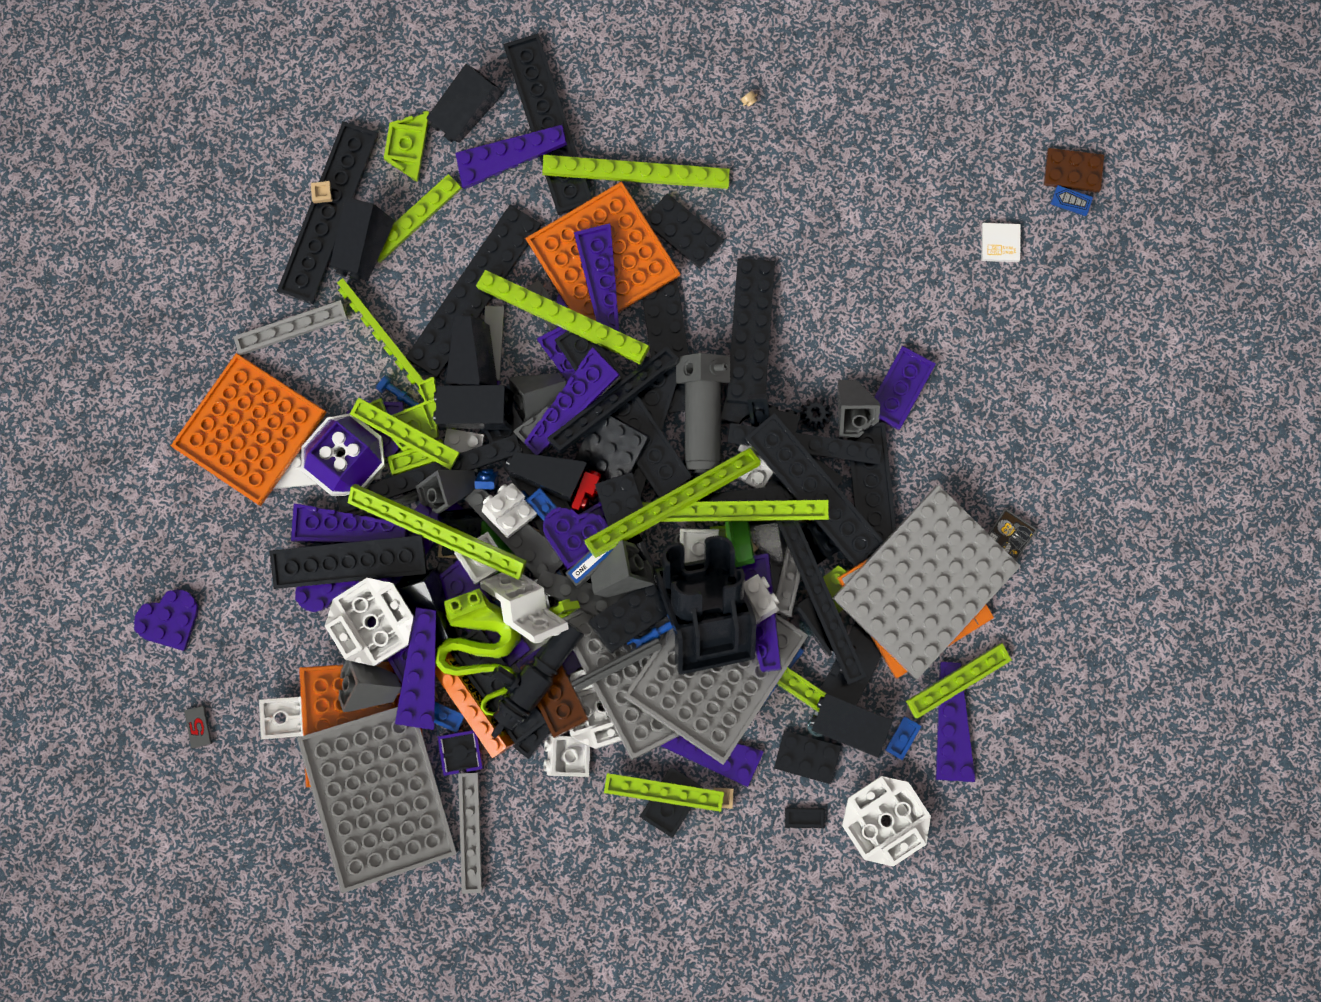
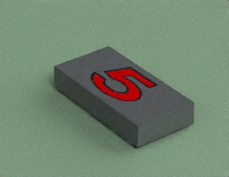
[184,706,212,749]

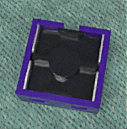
[438,730,484,776]

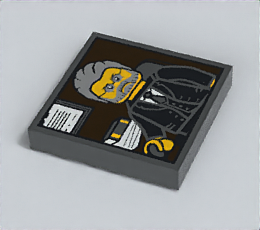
[988,508,1037,561]

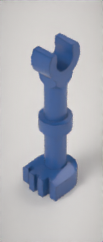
[376,375,419,407]
[627,615,672,648]

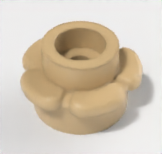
[740,91,758,107]

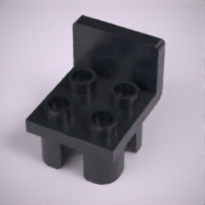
[655,536,756,675]

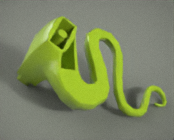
[435,588,521,716]

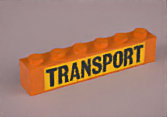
[435,652,515,758]

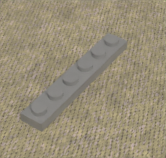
[233,300,348,356]
[458,773,482,894]

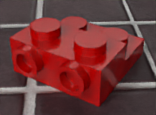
[571,471,602,515]

